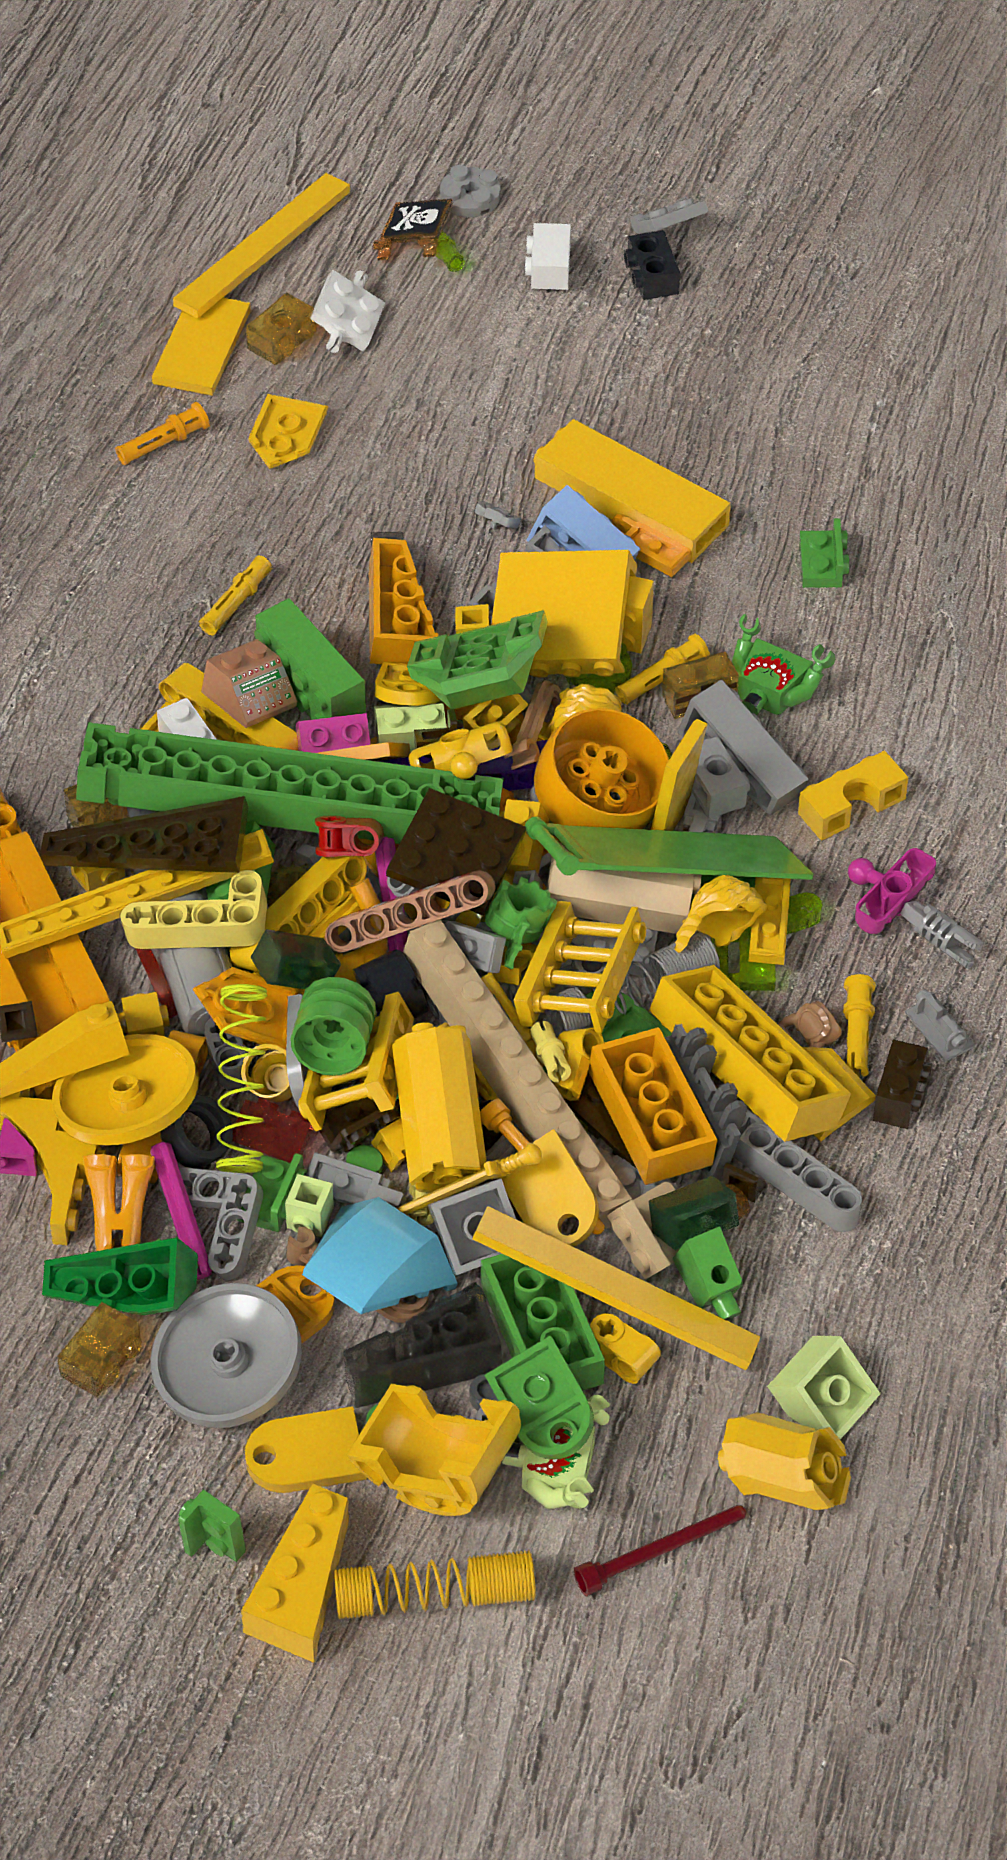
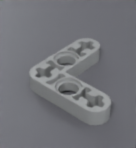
[159,1167,263,1281]

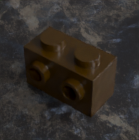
[873,1039,932,1129]

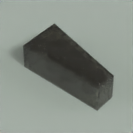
[343,1287,502,1408]

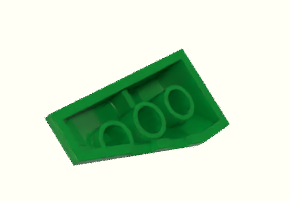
[42,1237,198,1315]

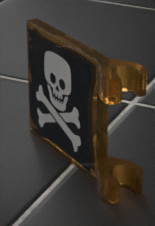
[373,199,453,261]

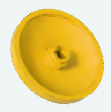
[52,1034,199,1145]

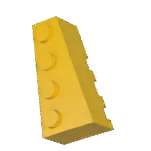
[241,1484,349,1663]

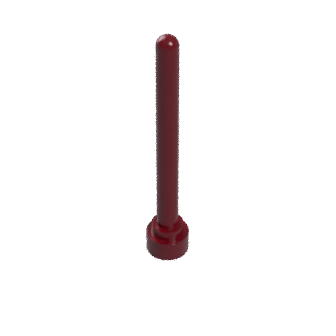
[573,1505,746,1597]

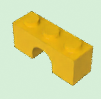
[798,750,908,841]

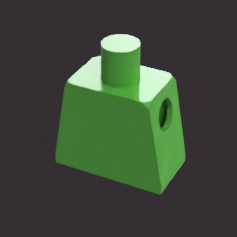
[672,1226,743,1320]

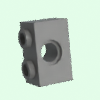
[692,736,750,819]

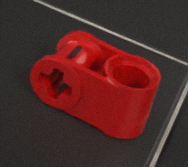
[315,816,384,857]

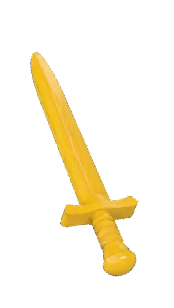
[396,1143,542,1215]

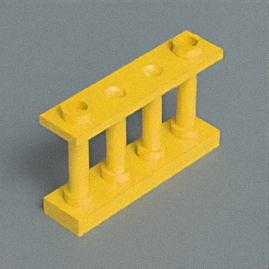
[513,901,646,1033]
[298,991,414,1131]

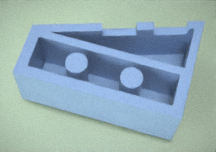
[526,485,640,560]

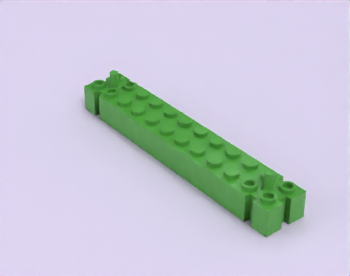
[76,722,503,844]

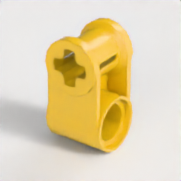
[590,1313,661,1384]

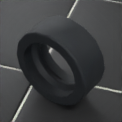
[160,1094,233,1168]

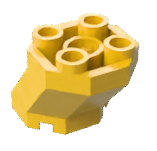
[718,1412,851,1510]

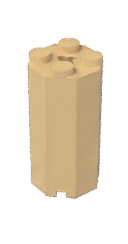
[546,840,702,934]

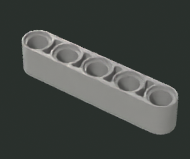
[733,1110,862,1232]

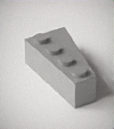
[678,680,808,816]

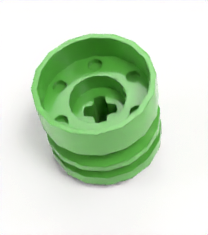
[290,977,376,1075]

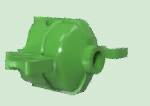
[485,877,557,969]

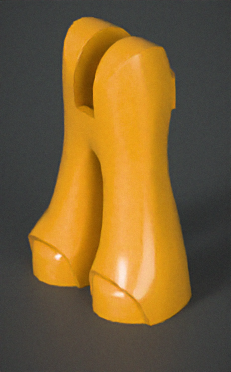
[83,1154,155,1251]

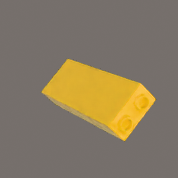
[533,419,731,563]

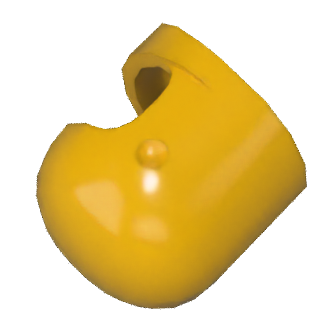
[241,1044,293,1103]

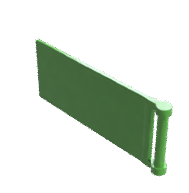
[525,816,814,880]

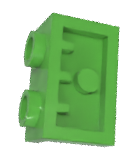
[799,518,849,588]
[237,1153,308,1233]
[178,1489,246,1562]

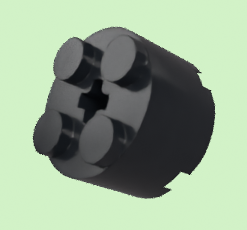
[353,949,429,1019]

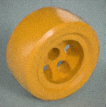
[534,708,669,829]

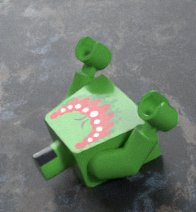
[732,614,835,715]

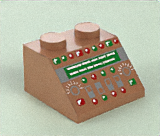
[201,639,297,728]

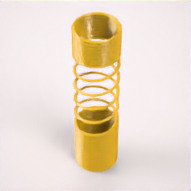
[334,1550,536,1620]

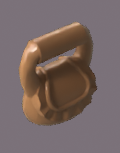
[778,1001,842,1048]

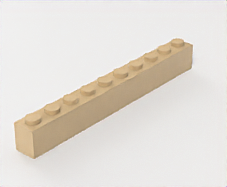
[403,919,632,1235]

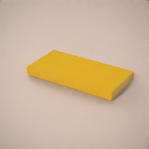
[152,298,251,396]
[651,719,708,831]

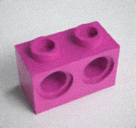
[296,713,371,753]

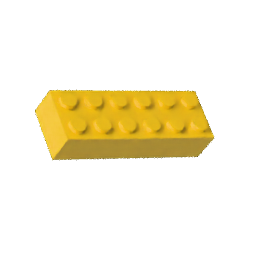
[649,965,851,1142]

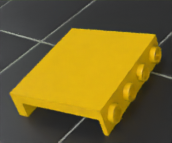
[491,550,637,678]

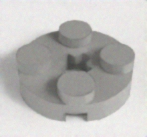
[440,165,500,218]

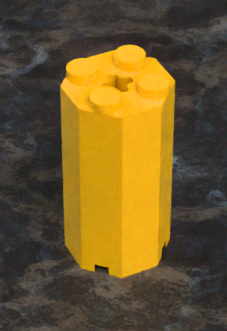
[392,1023,487,1193]

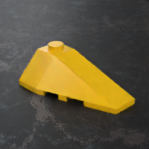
[0,1001,130,1098]

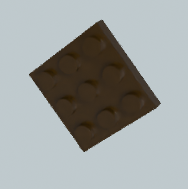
[386,788,526,916]

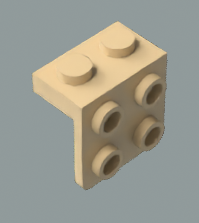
[607,1182,701,1280]

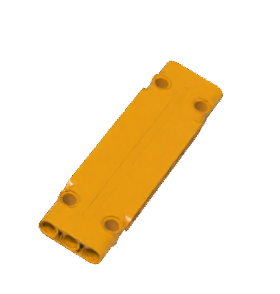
[0,788,109,1100]

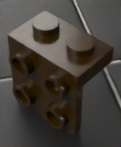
[319,1097,401,1154]

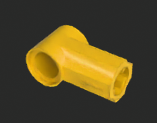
[552,1027,604,1101]

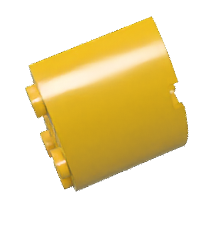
[347,1384,521,1516]

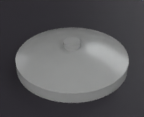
[151,1283,302,1428]

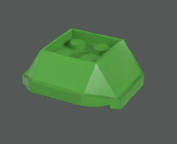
[407,610,548,709]

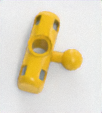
[409,721,513,780]

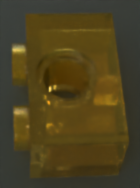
[246,292,317,365]

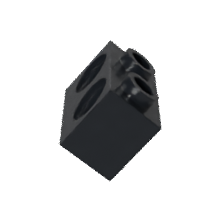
[623,230,680,300]

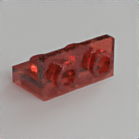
[232,1098,318,1164]

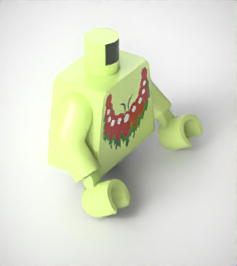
[502,1395,610,1509]

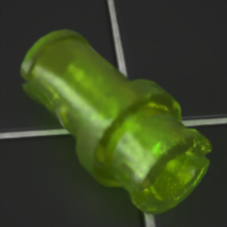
[429,231,465,272]

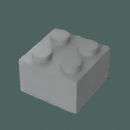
[428,1178,516,1275]

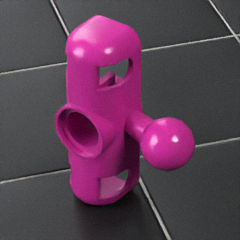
[848,848,936,934]

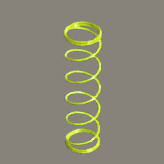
[216,984,267,1173]

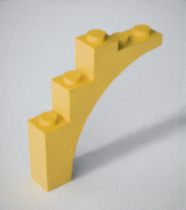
[0,1087,107,1246]

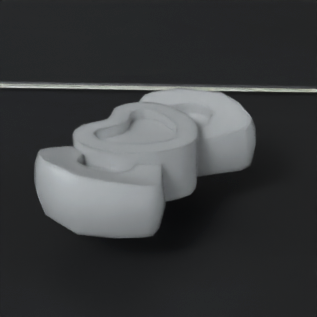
[475,501,521,529]

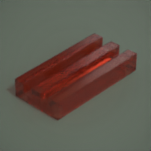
[135,948,178,1019]

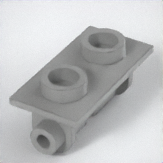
[905,989,975,1062]

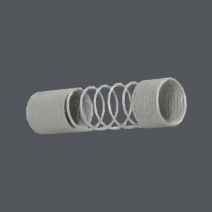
[545,932,720,1036]

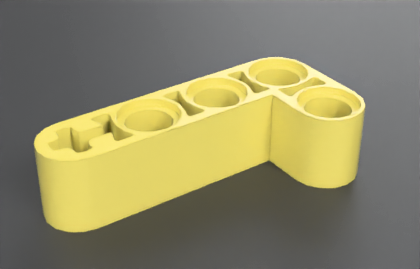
[120,870,267,949]

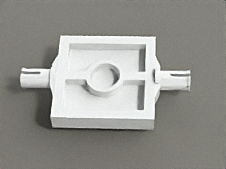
[310,270,385,353]

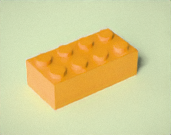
[589,1027,717,1185]

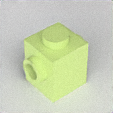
[285,1174,334,1238]

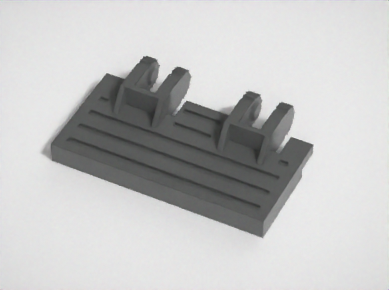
[665,1024,747,1183]

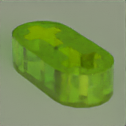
[787,892,823,935]

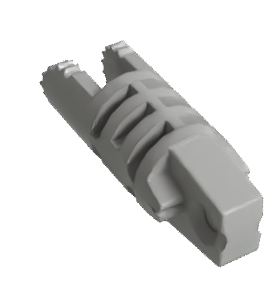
[900,900,984,969]

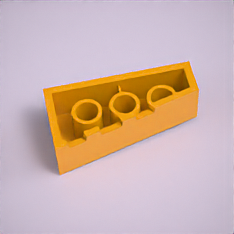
[369,538,438,664]

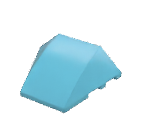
[302,1197,457,1314]

